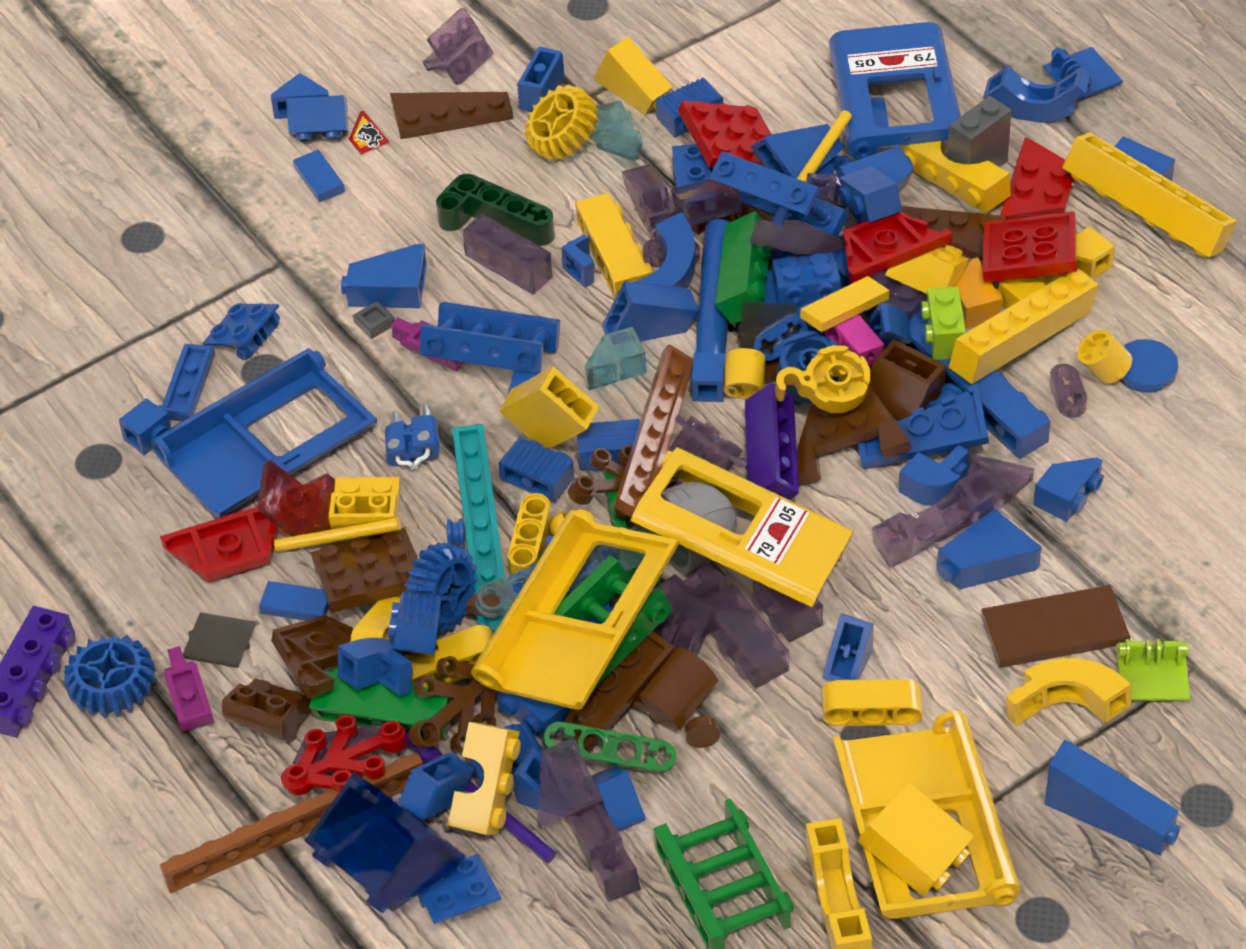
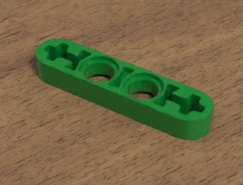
[542,722,677,773]

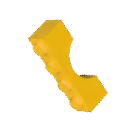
[899,137,1011,214]
[998,226,1115,310]
[806,818,872,949]

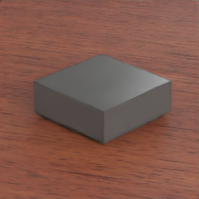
[353,301,395,339]

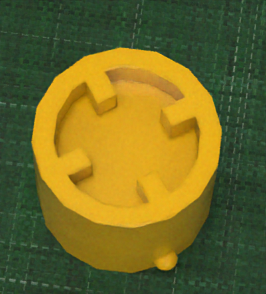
[1077,329,1132,384]
[723,348,766,399]

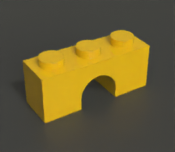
[447,722,521,835]

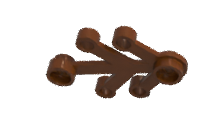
[568,445,683,519]
[409,656,497,753]

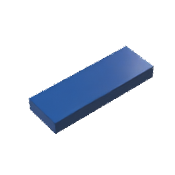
[162,343,215,421]

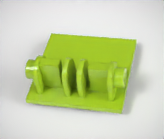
[1116,639,1191,701]

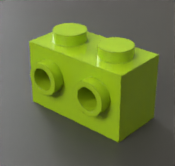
[921,287,966,360]

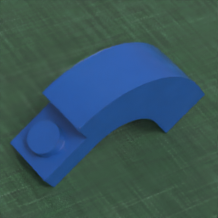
[983,66,1090,123]
[635,212,696,289]

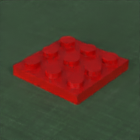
[678,101,771,167]
[982,211,1077,282]

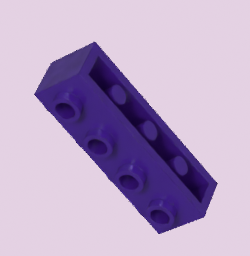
[745,382,799,500]
[0,606,75,738]

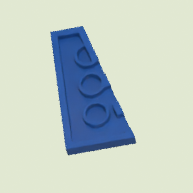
[858,383,989,469]

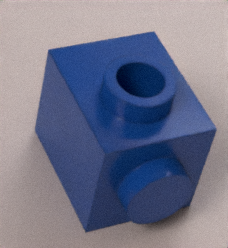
[118,398,171,455]

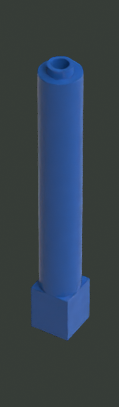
[692,219,730,402]

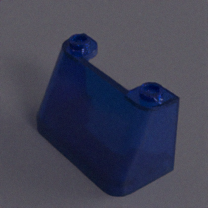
[304,772,466,914]

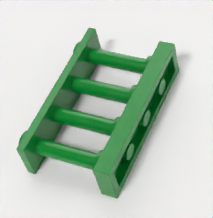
[555,555,673,692]
[653,799,794,949]

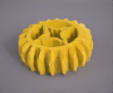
[524,84,599,162]

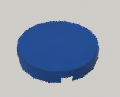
[1122,339,1178,392]

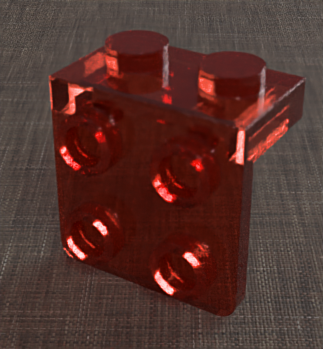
[258,460,335,537]

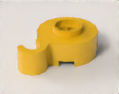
[775,345,870,413]

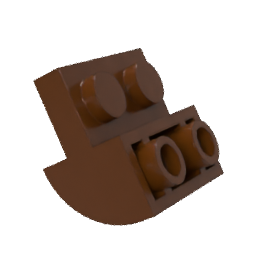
[629,646,718,730]
[222,678,312,742]

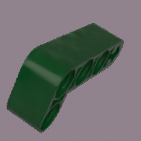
[436,174,555,246]

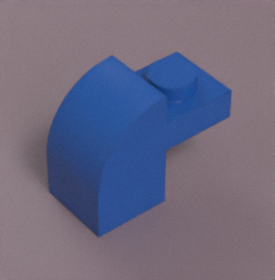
[898,445,970,506]
[338,638,413,696]

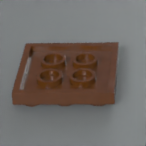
[311,527,418,613]

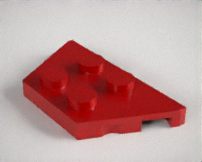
[1000,138,1075,220]
[843,212,953,283]
[160,500,282,582]

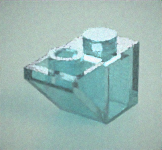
[591,100,642,161]
[585,327,647,391]

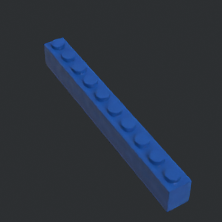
[828,244,1051,459]

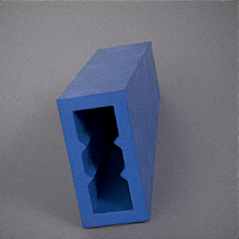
[1044,739,1181,856]

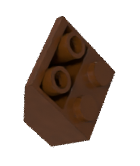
[869,339,947,421]

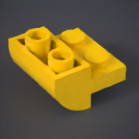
[329,477,401,529]

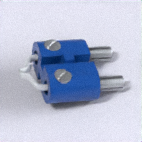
[384,404,440,469]

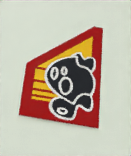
[348,111,389,155]

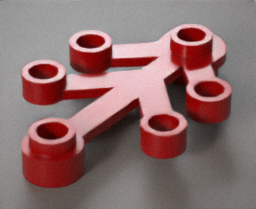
[281,715,408,796]

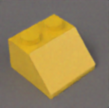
[885,245,969,294]

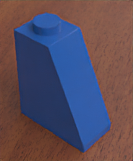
[750,124,845,179]
[832,146,914,223]
[341,244,427,308]
[602,281,698,347]
[937,509,1042,590]

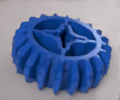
[404,542,478,633]
[64,633,155,719]

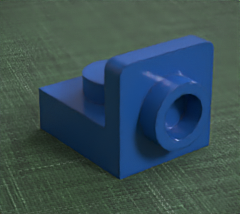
[562,234,595,288]

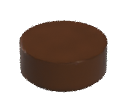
[685,716,720,748]

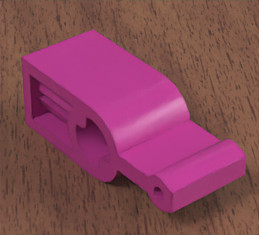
[824,315,884,367]

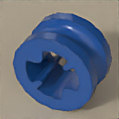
[447,518,465,548]

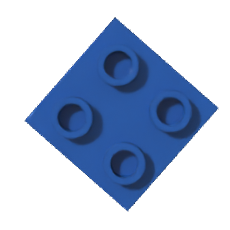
[1043,47,1123,99]
[202,303,280,360]
[412,854,501,924]

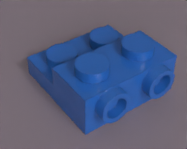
[772,253,841,307]

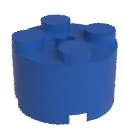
[776,331,839,404]

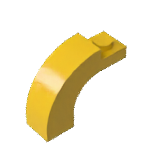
[1006,658,1132,726]

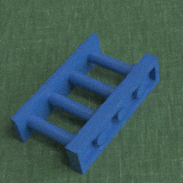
[709,151,849,240]
[419,302,561,374]

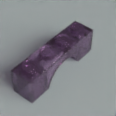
[872,466,1003,569]

